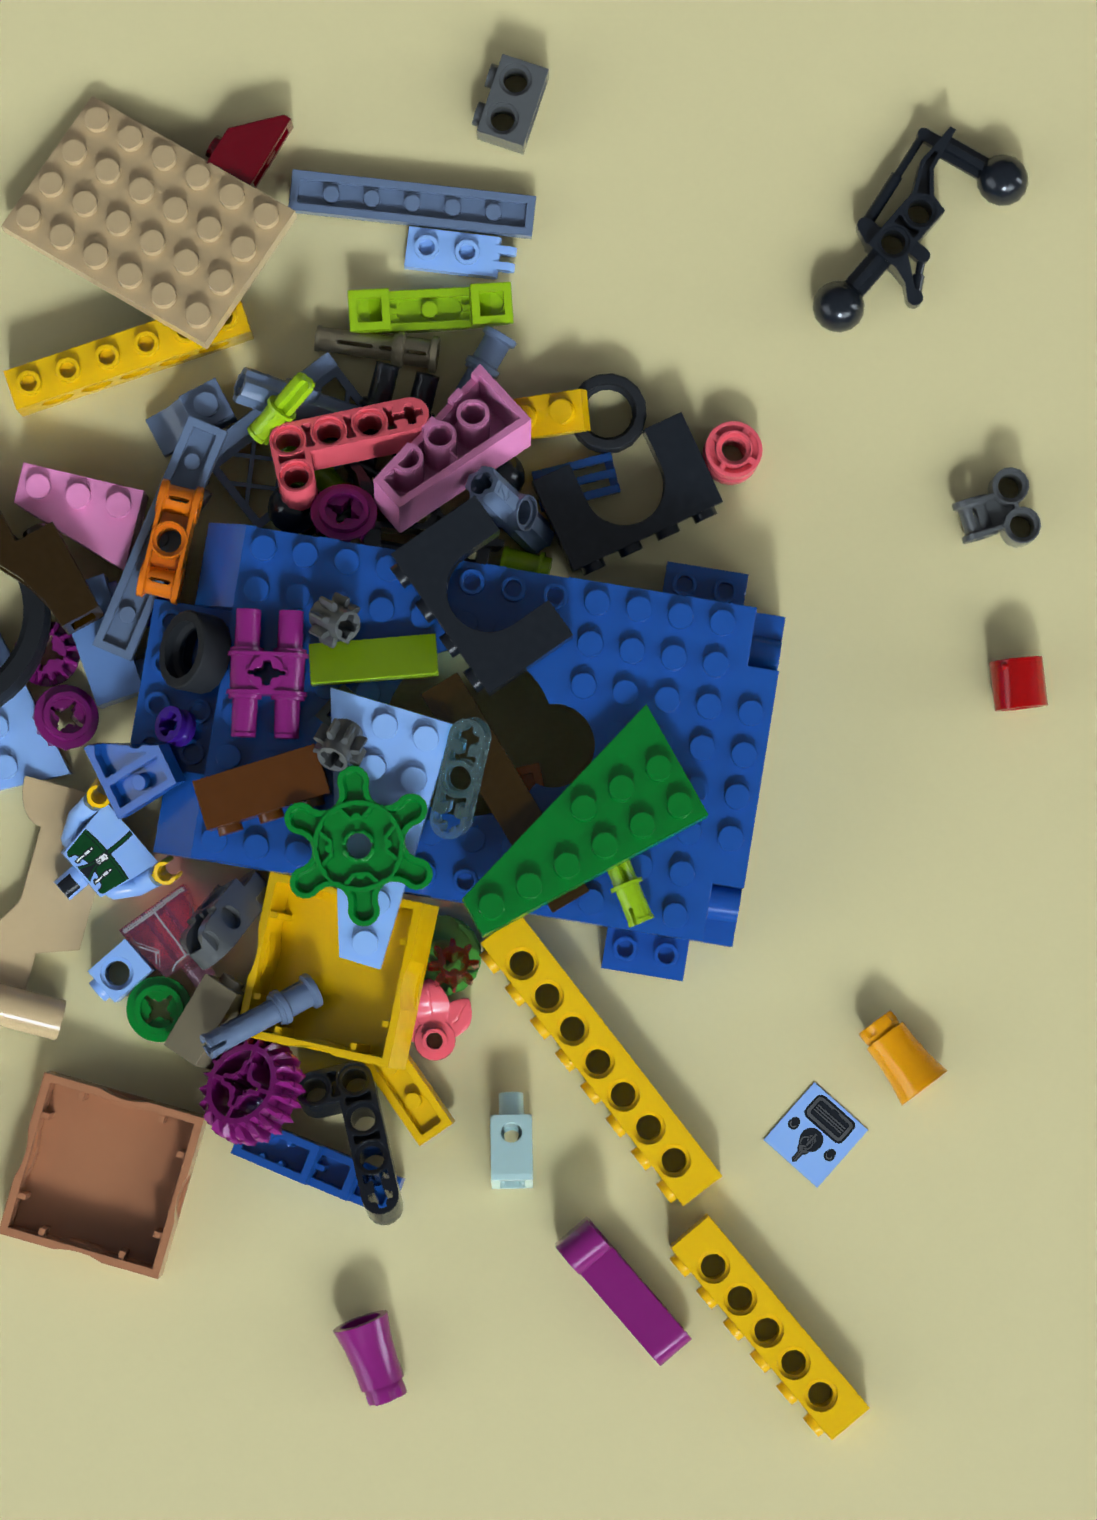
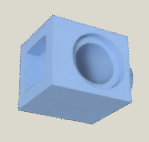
[88,939,156,1002]

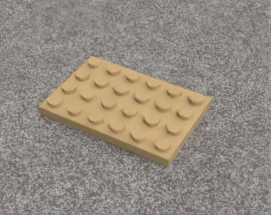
[1,96,297,349]

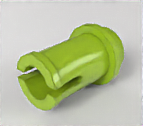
[500,546,553,575]

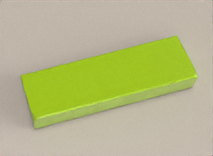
[309,633,439,687]

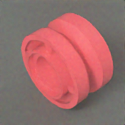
[702,421,763,485]

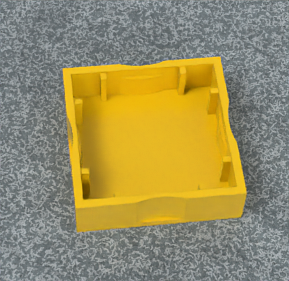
[240,872,439,1070]

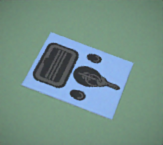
[764,1082,868,1188]

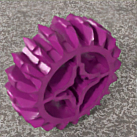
[198,1038,306,1147]

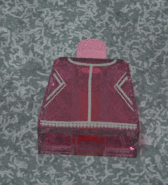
[119,884,216,988]

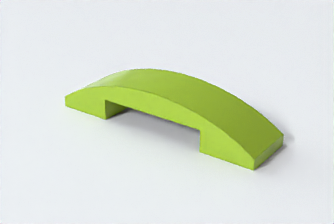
[347,282,514,333]

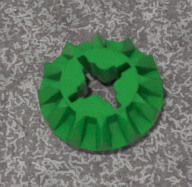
[126,976,191,1042]

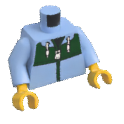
[54,778,183,900]

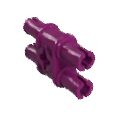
[226,608,309,739]

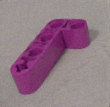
[555,1216,692,1366]

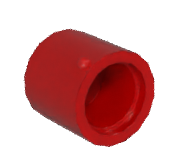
[989,656,1048,712]

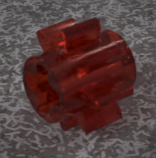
[427,938,479,993]

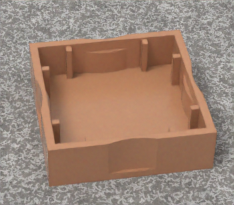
[0,1071,207,1279]

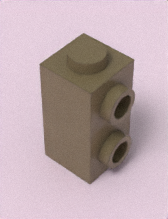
[164,973,244,1069]

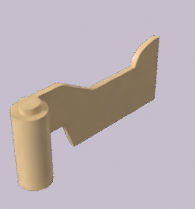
[0,776,113,1041]

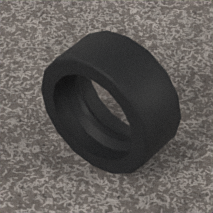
[574,373,647,454]
[159,610,231,694]

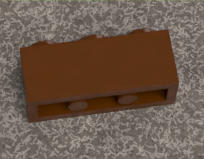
[192,743,332,837]

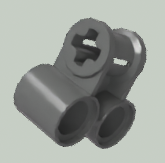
[952,467,1041,548]

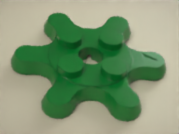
[284,765,433,926]

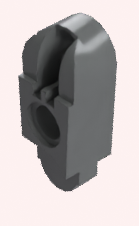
[179,869,267,970]

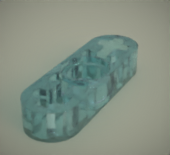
[430,717,491,839]

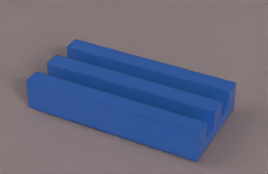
[531,452,621,513]

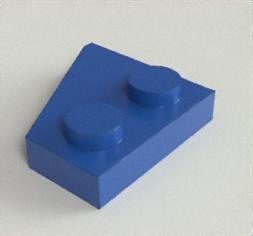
[84,743,186,819]

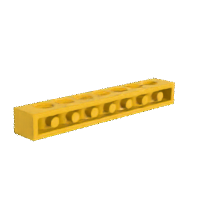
[479,917,722,1206]

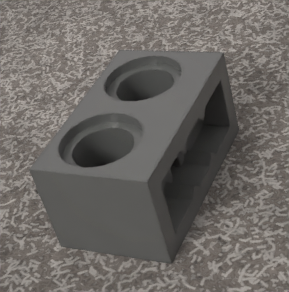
[472,54,549,155]

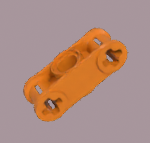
[136,478,205,605]

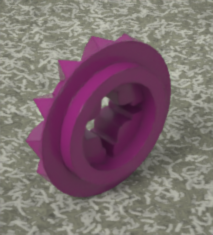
[311,484,377,542]
[15,622,80,687]
[32,685,99,751]

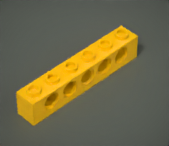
[3,300,254,417]
[669,1214,870,1440]

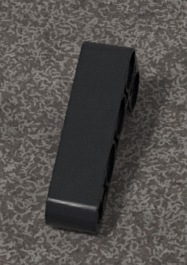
[297,1061,403,1225]

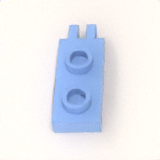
[404,226,517,280]

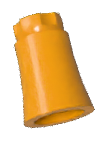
[859,1010,948,1105]

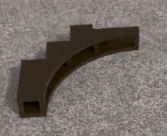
[0,510,104,636]

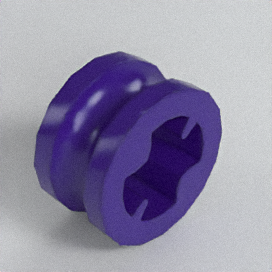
[155,706,196,747]

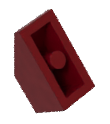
[205,115,294,188]

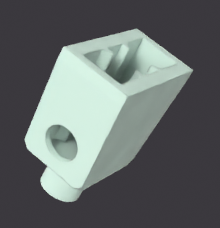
[490,1092,533,1189]

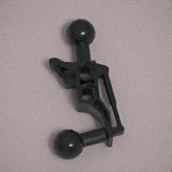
[813,126,1028,332]
[268,456,525,564]

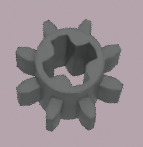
[309,592,360,648]
[313,718,368,771]

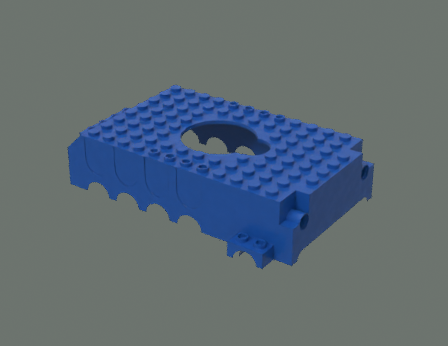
[130,522,786,981]

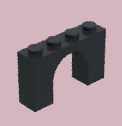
[531,412,723,576]
[390,495,573,696]

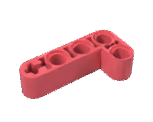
[269,397,429,511]

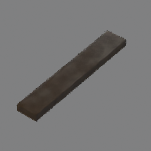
[421,672,590,913]

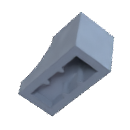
[145,378,238,458]

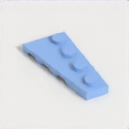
[0,633,72,791]

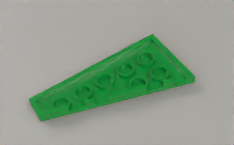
[462,704,709,938]

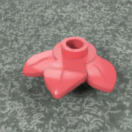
[411,978,472,1061]

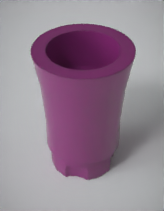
[333,1310,407,1406]

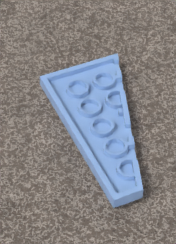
[330,687,454,969]

